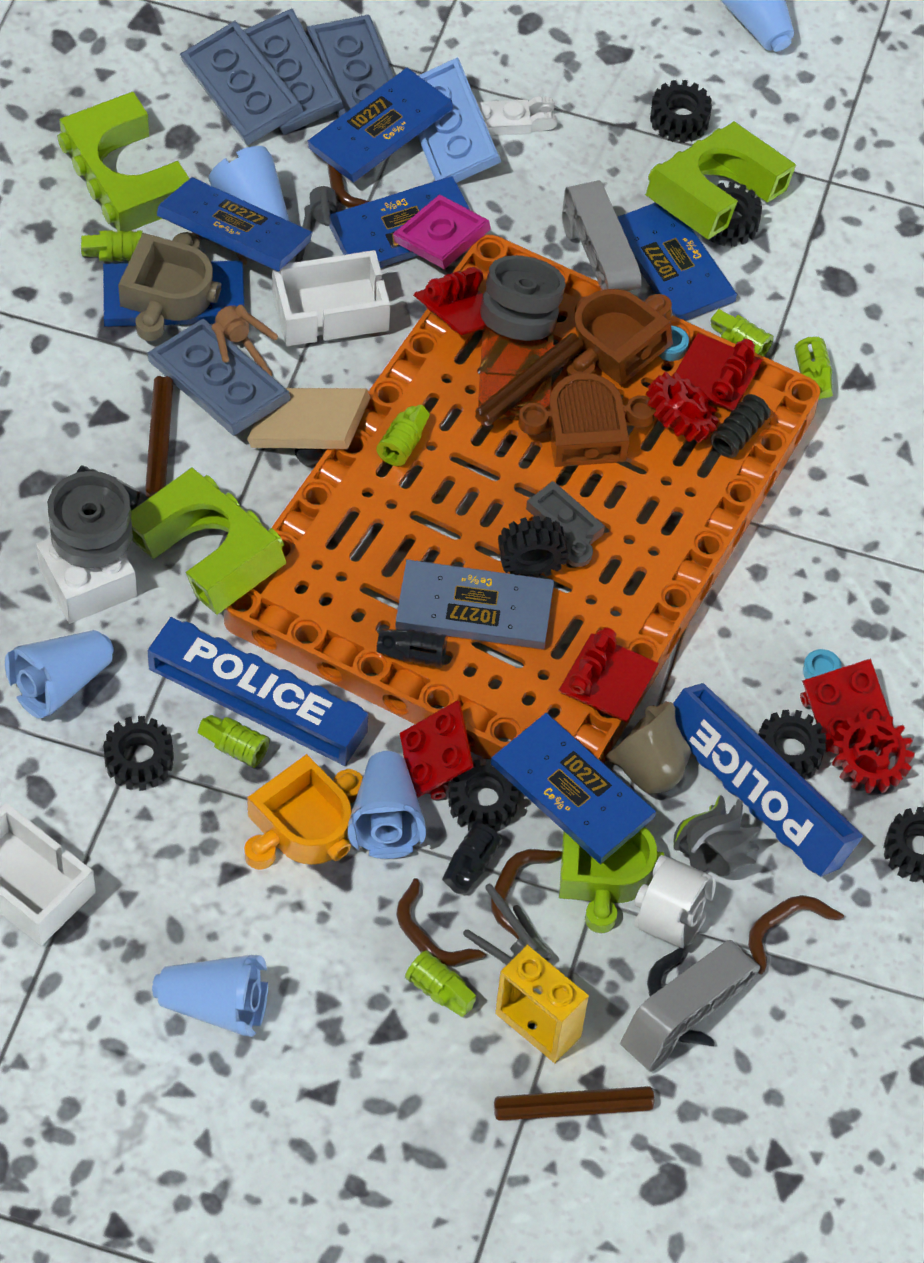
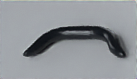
[647,947,715,1047]

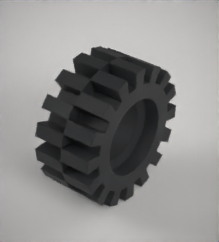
[650,80,712,143]
[709,182,762,247]
[498,516,568,578]
[758,709,826,779]
[103,716,174,791]
[448,759,519,832]
[883,807,924,883]

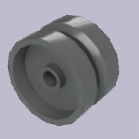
[480,255,566,341]
[47,471,133,568]

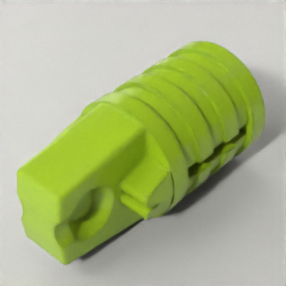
[81,230,143,262]
[711,309,774,356]
[794,337,833,400]
[376,405,430,466]
[197,715,270,768]
[405,950,476,1017]

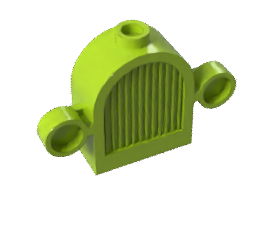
[559,827,665,933]

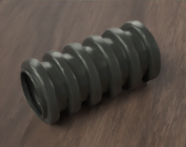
[710,394,771,458]

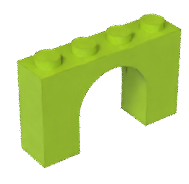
[57,91,190,232]
[645,121,797,240]
[131,467,287,615]

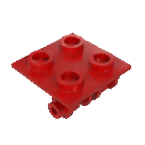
[413,267,488,335]
[675,332,763,411]
[558,627,659,722]
[800,658,894,752]
[399,700,473,800]

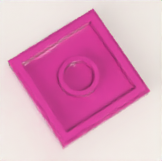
[393,194,491,269]

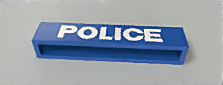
[147,617,368,766]
[673,683,864,877]

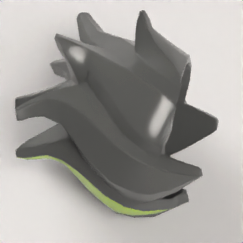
[673,795,762,876]

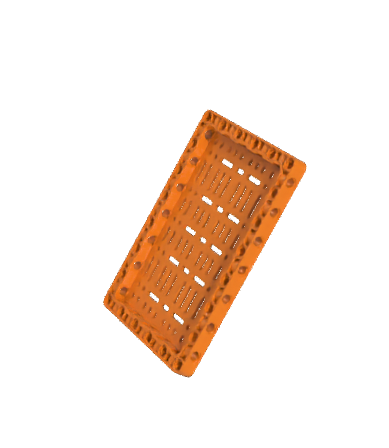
[223,235,820,764]

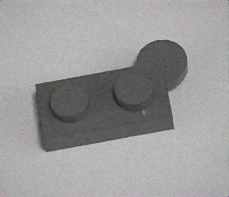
[526,481,605,567]

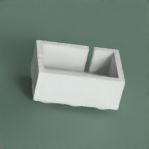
[272,250,390,346]
[0,803,96,946]

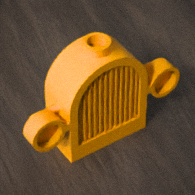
[244,754,363,870]

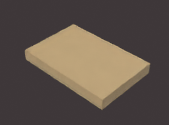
[247,388,370,449]

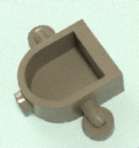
[118,232,221,341]

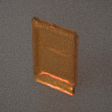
[478,327,554,421]

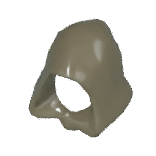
[605,701,691,794]

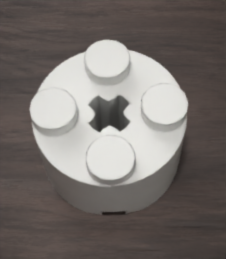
[634,855,716,948]

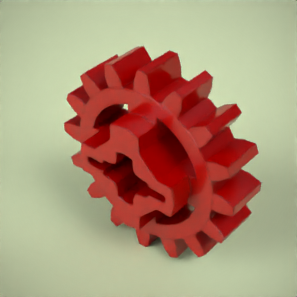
[646,372,719,443]
[830,711,915,794]

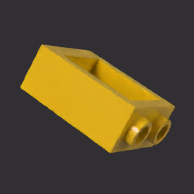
[495,945,589,1063]

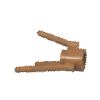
[211,305,278,376]

